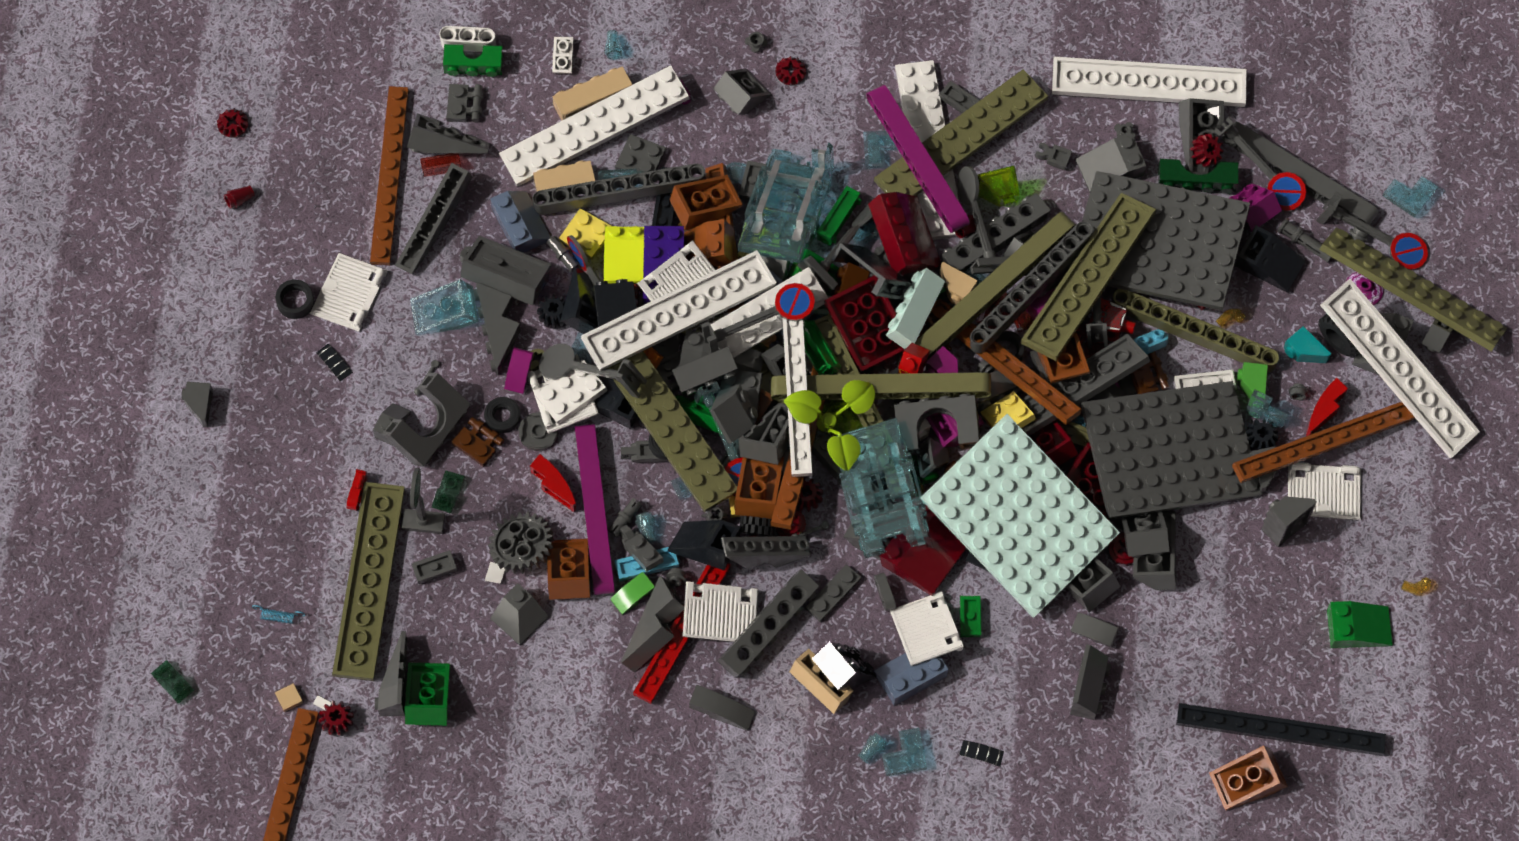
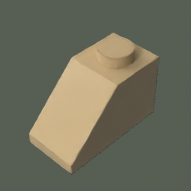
[940,262,977,305]

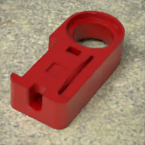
[346,469,368,511]

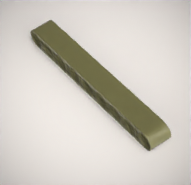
[1111,289,1279,373]

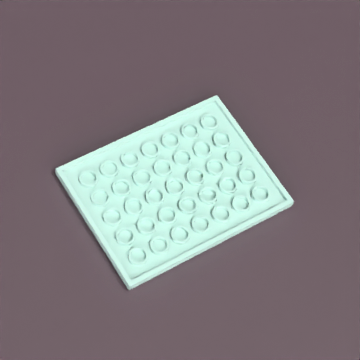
[920,414,1120,617]

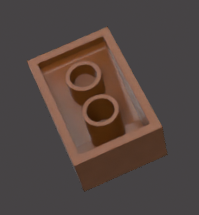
[670,175,743,230]
[684,219,734,267]
[1037,332,1090,383]
[735,457,784,519]
[547,538,590,600]
[1209,745,1288,811]

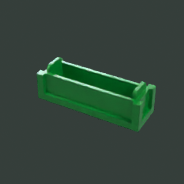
[817,186,861,246]
[803,320,841,375]
[675,394,724,436]

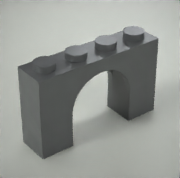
[381,373,471,466]
[894,394,981,457]

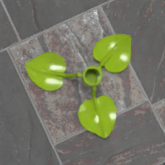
[784,380,875,471]

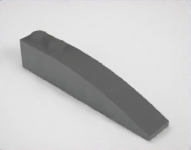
[395,163,473,275]

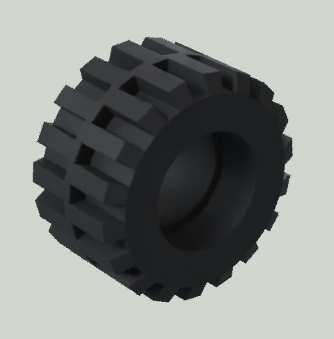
[1318,313,1358,357]

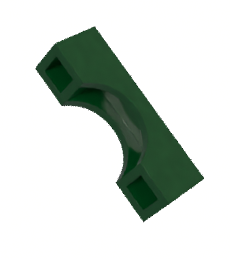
[1158,159,1238,194]

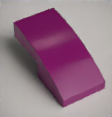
[504,347,533,394]

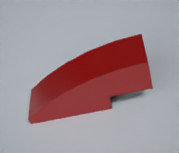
[1306,378,1348,436]
[530,454,576,512]

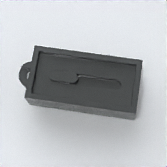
[460,236,551,306]

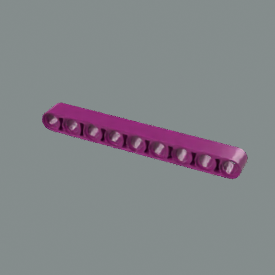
[866,85,970,233]
[575,424,615,596]

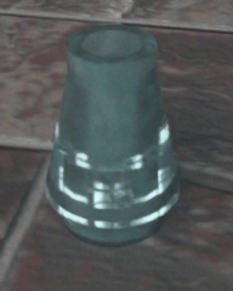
[604,30,623,60]
[635,512,656,543]
[857,732,888,764]

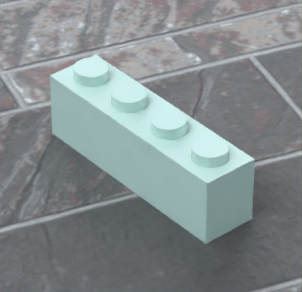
[886,268,945,349]

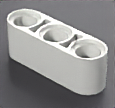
[439,26,496,52]

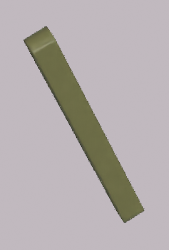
[915,211,1076,362]
[771,372,991,401]

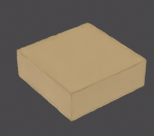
[275,683,303,712]

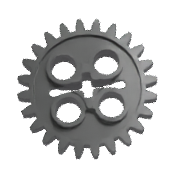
[488,512,555,574]

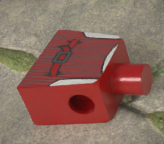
[1086,298,1136,342]

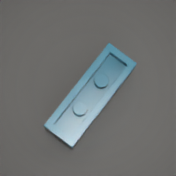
[614,547,679,582]

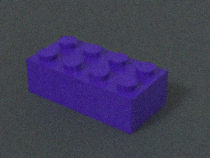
[643,226,684,305]

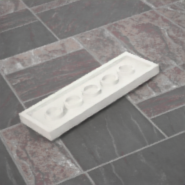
[711,267,828,358]

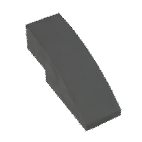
[689,685,755,731]

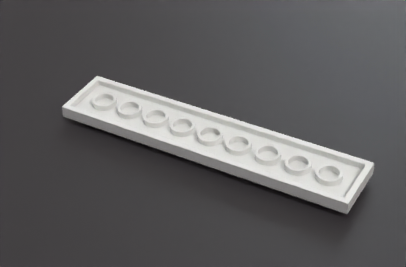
[1052,57,1246,107]
[895,60,959,240]
[499,66,689,187]
[581,250,777,371]
[1320,279,1480,458]

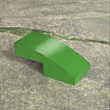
[610,572,655,615]

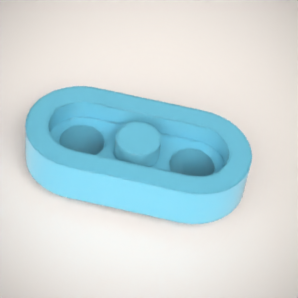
[1134,329,1168,354]

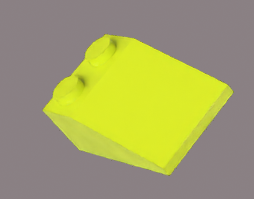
[604,226,644,284]

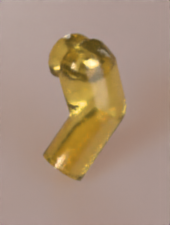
[1215,308,1245,328]
[1401,577,1432,596]

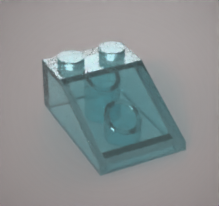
[410,279,478,336]

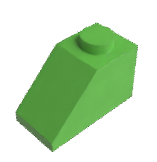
[1237,362,1268,409]

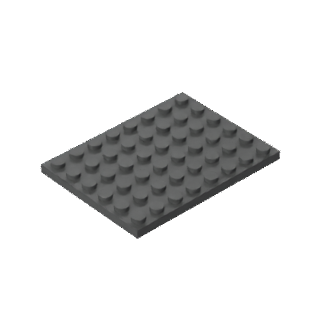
[1068,171,1250,311]
[1081,381,1262,520]

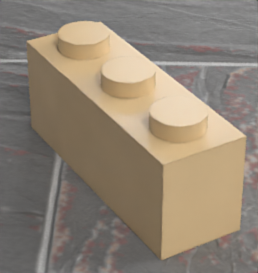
[533,161,595,191]
[789,649,853,714]

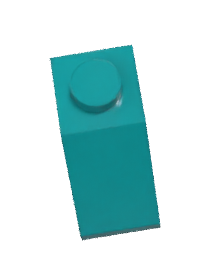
[1284,326,1331,363]

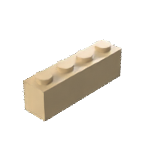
[552,66,632,121]

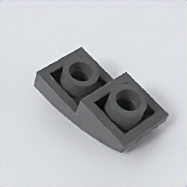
[1071,612,1119,648]

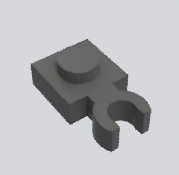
[1035,143,1072,170]

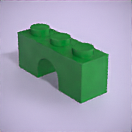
[443,44,503,77]

